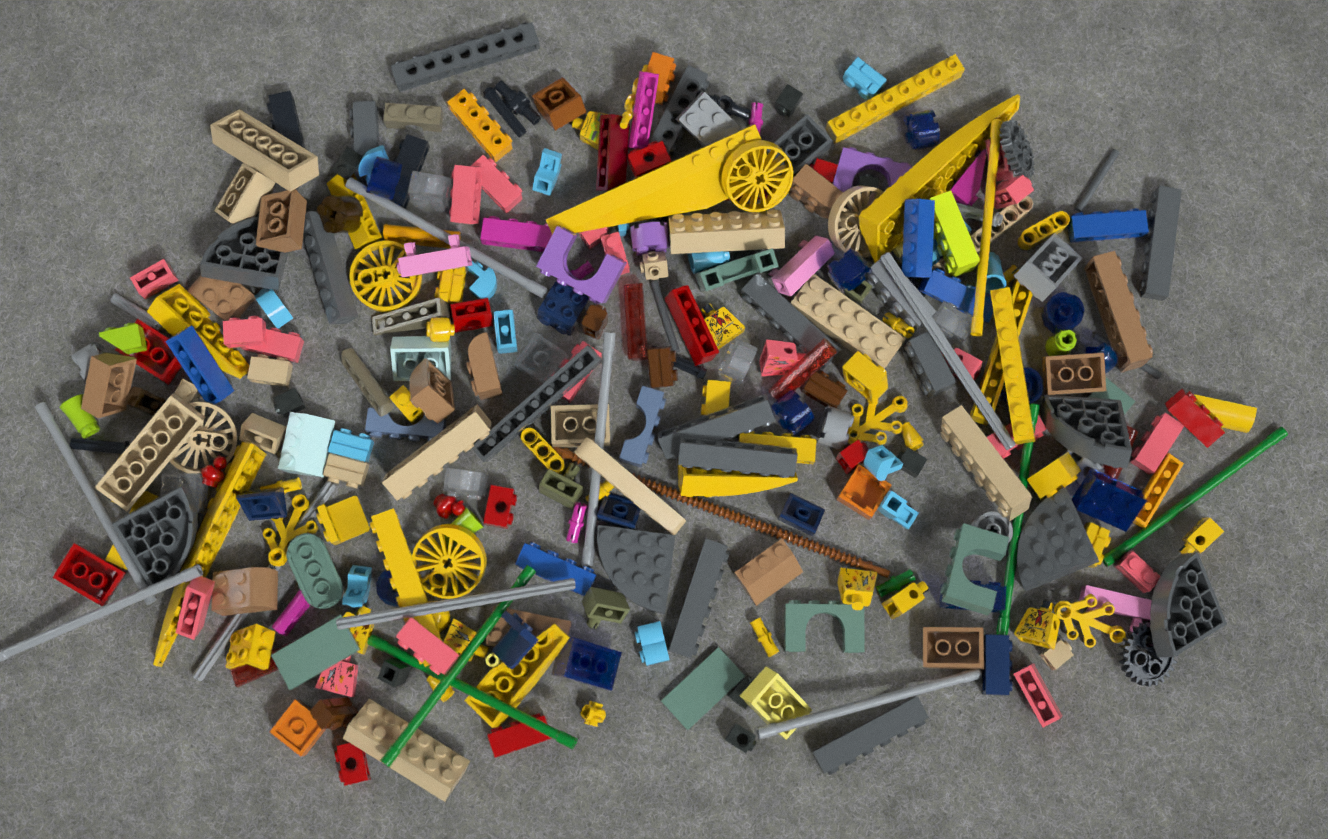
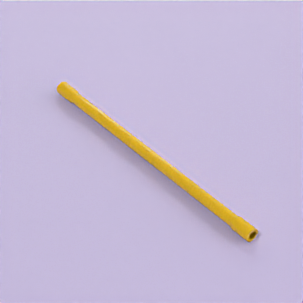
[970,119,1003,336]

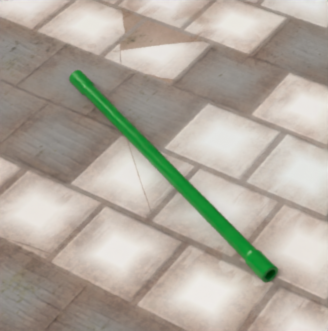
[996,404,1039,635]
[1102,427,1288,567]
[380,565,536,768]
[367,634,578,750]

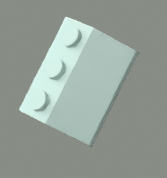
[390,336,451,381]
[278,412,335,477]

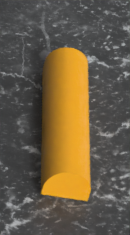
[383,224,461,249]
[1127,453,1184,528]

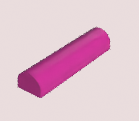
[628,71,659,149]
[271,589,310,636]

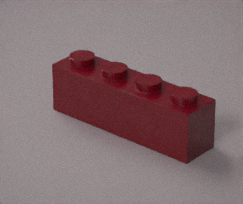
[596,114,630,192]

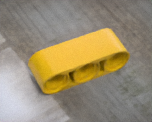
[1017,211,1070,250]
[521,428,565,474]

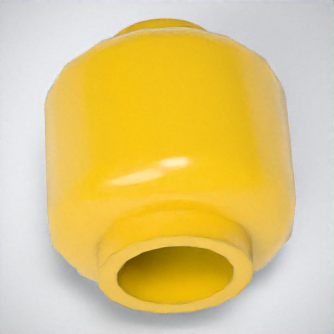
[426,317,455,342]

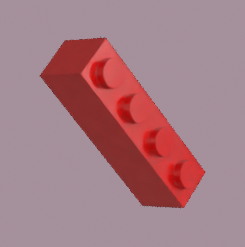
[665,285,719,366]

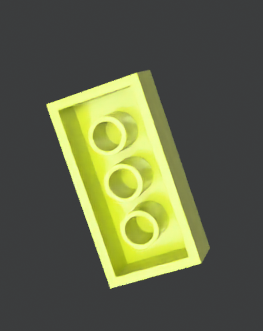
[929,191,980,277]

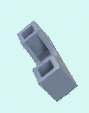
[619,386,666,467]
[365,408,447,441]

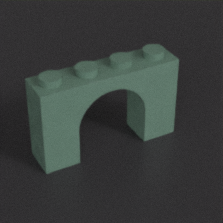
[695,248,779,292]
[940,523,1009,616]
[784,600,865,653]

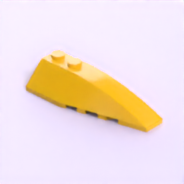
[147,284,249,379]
[678,465,798,497]
[464,624,570,728]

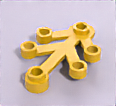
[847,396,908,445]
[263,494,318,567]
[1054,594,1126,648]

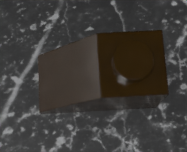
[124,386,167,416]

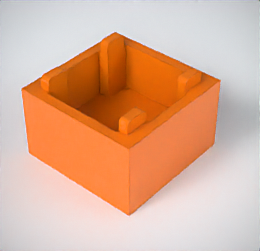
[646,52,676,105]
[836,465,892,520]
[270,699,326,757]

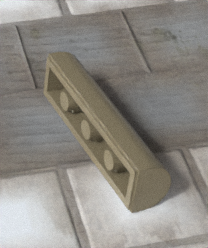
[341,348,394,417]

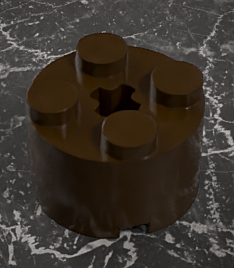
[317,195,363,233]

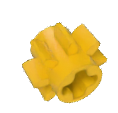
[581,701,606,727]

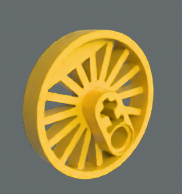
[721,140,793,212]
[350,241,422,312]
[412,524,487,599]

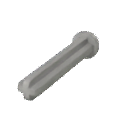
[957,203,1003,227]
[110,294,165,332]

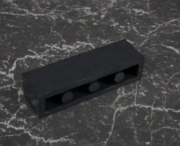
[267,91,305,149]
[380,134,430,209]

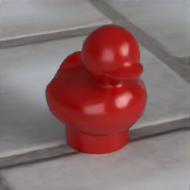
[201,456,227,488]
[433,494,465,519]

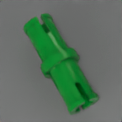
[876,569,916,598]

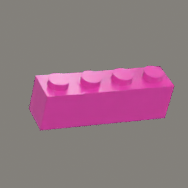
[480,216,552,252]

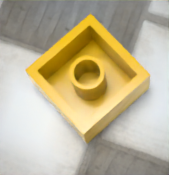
[842,351,888,404]
[1027,452,1081,499]

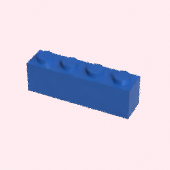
[902,199,935,278]
[1068,208,1149,243]
[918,268,994,323]
[165,326,235,404]
[515,542,596,596]

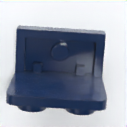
[537,281,589,336]
[492,611,539,669]

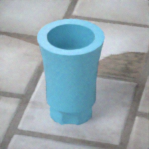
[688,251,730,274]
[985,252,1006,294]

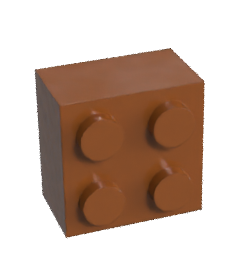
[532,77,586,131]

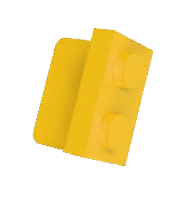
[316,496,370,545]
[226,624,275,670]

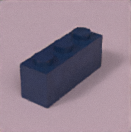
[982,635,1013,696]

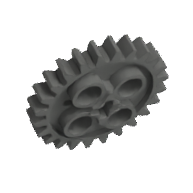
[1000,119,1035,178]

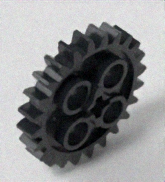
[1118,622,1178,687]

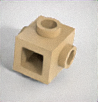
[639,251,668,280]

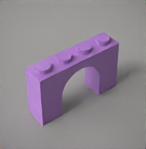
[832,147,912,192]
[536,226,627,304]

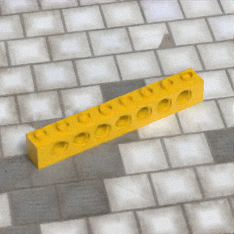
[825,54,965,144]

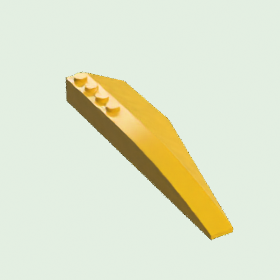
[859,94,1020,263]
[546,125,767,235]
[153,442,267,667]

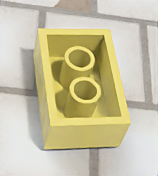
[740,667,812,740]

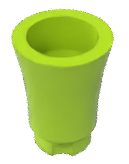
[1045,330,1077,356]
[59,394,100,439]
[444,507,484,549]

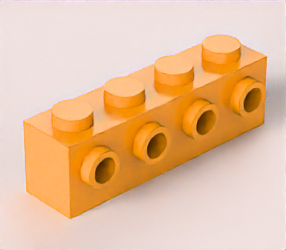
[447,89,513,163]

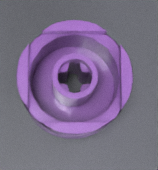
[630,222,670,256]

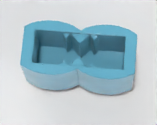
[635,621,670,666]

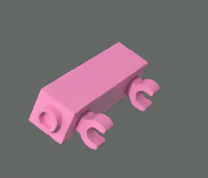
[397,234,473,277]
[768,236,835,296]
[1079,585,1152,632]

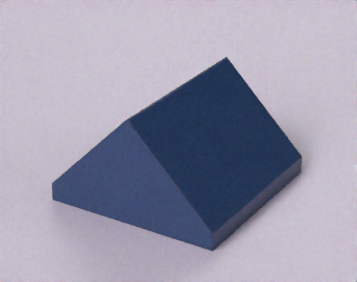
[236,487,287,521]
[597,493,641,530]
[778,493,825,537]

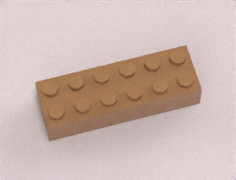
[1084,251,1153,373]

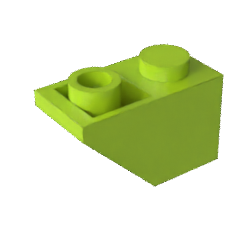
[99,323,147,355]

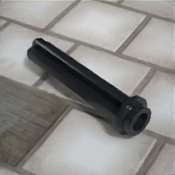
[483,86,527,138]
[652,345,707,380]
[69,438,131,454]

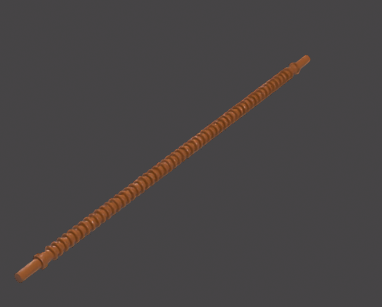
[543,443,890,578]

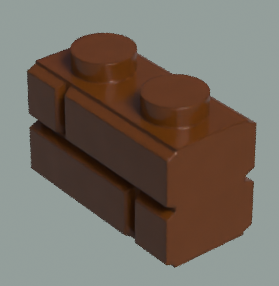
[582,304,608,340]
[647,346,678,388]
[802,370,848,408]
[310,697,358,730]

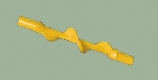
[620,64,648,129]

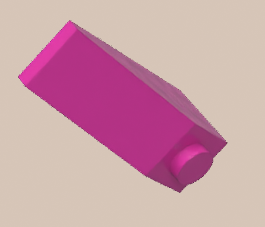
[950,149,987,207]

